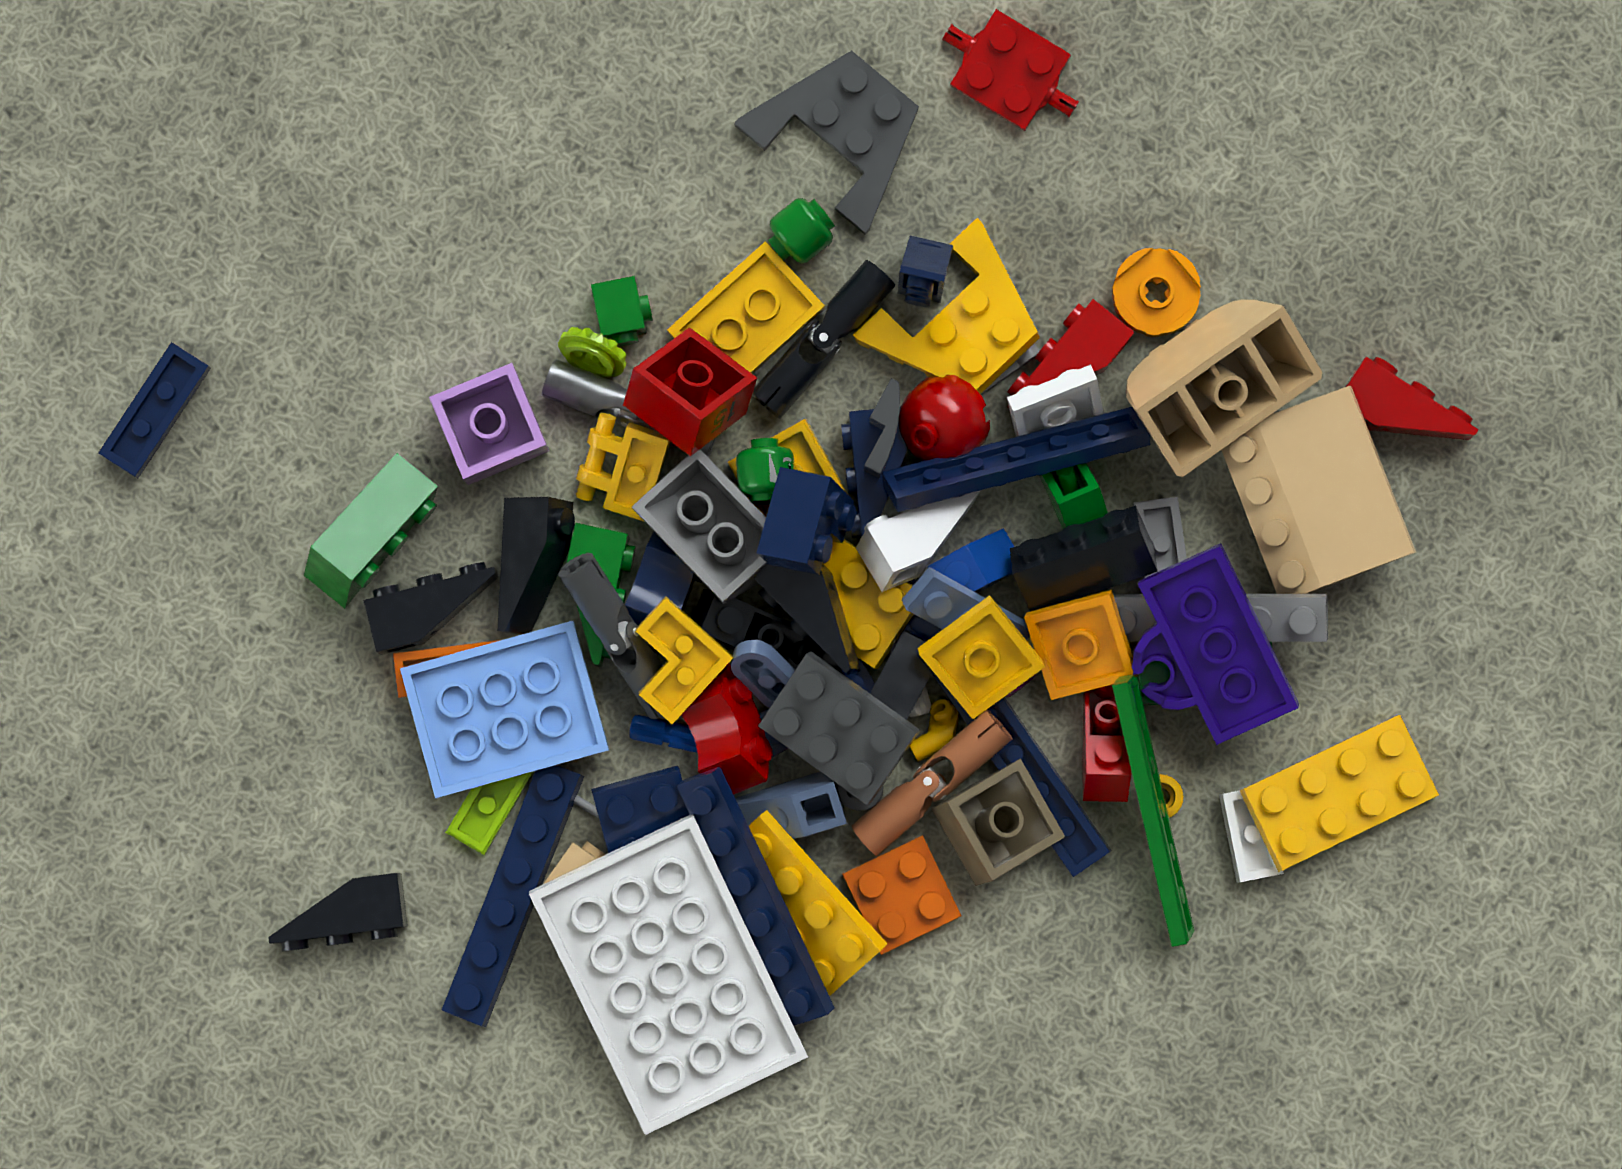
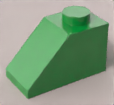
[1039,464,1108,529]

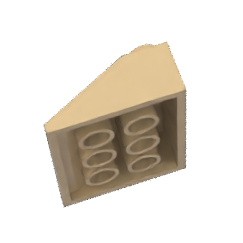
[1221,386,1416,594]

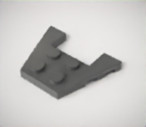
[734,50,919,235]

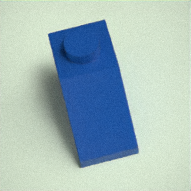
[926,528,1014,594]

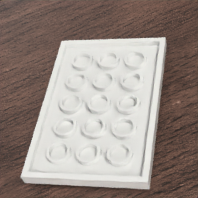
[529,814,808,1135]

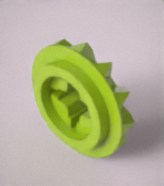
[558,327,627,377]

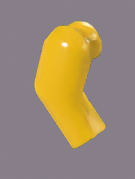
[909,699,959,762]

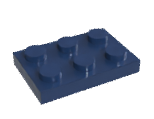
[591,765,690,853]

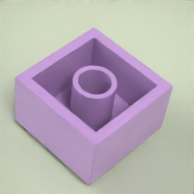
[429,363,549,485]

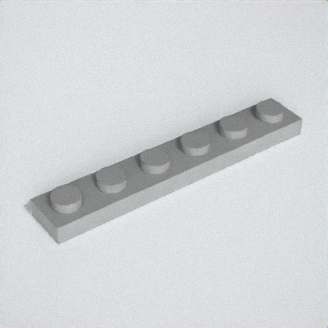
[1085,594,1328,642]

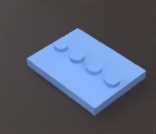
[400,621,609,798]

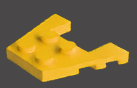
[853,218,1040,394]

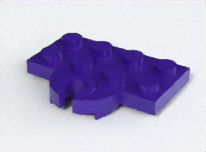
[1132,543,1299,745]

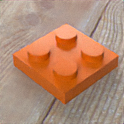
[842,835,962,955]

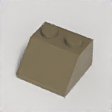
[931,759,1065,886]

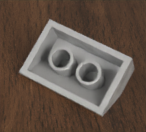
[632,450,767,604]

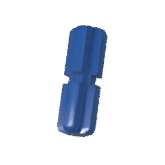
[629,715,697,753]

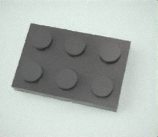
[758,651,920,805]

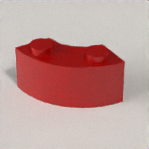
[681,663,773,795]

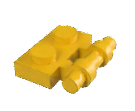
[576,413,670,522]

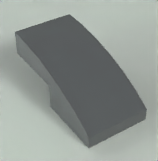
[864,378,900,479]

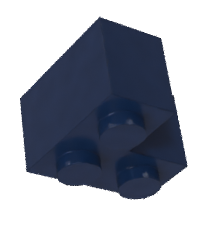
[756,467,856,575]

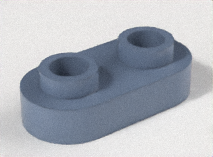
[731,640,795,708]

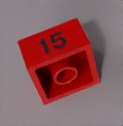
[623,327,757,457]

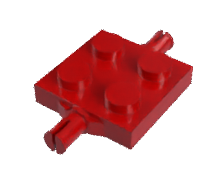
[942,9,1079,131]

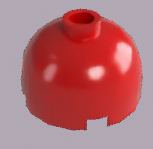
[899,374,990,461]

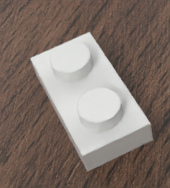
[1219,791,1284,883]

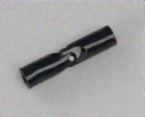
[752,260,896,419]

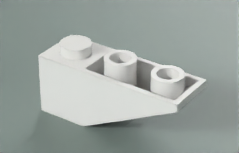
[856,490,981,592]

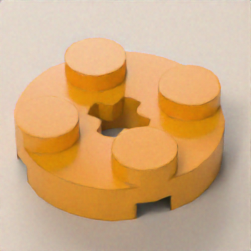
[1112,248,1201,338]

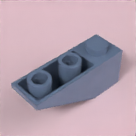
[735,771,847,839]

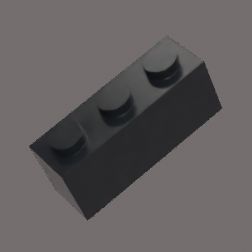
[1010,505,1158,611]

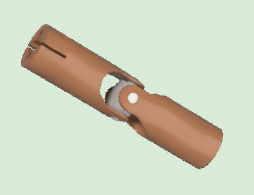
[851,709,1013,856]

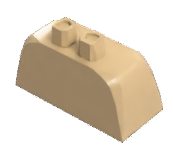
[1126,299,1322,477]

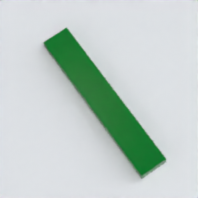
[1112,674,1195,947]

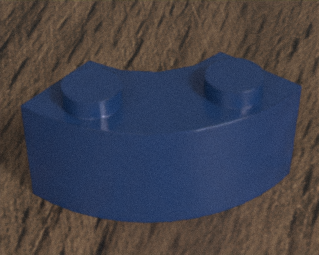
[625,531,702,655]

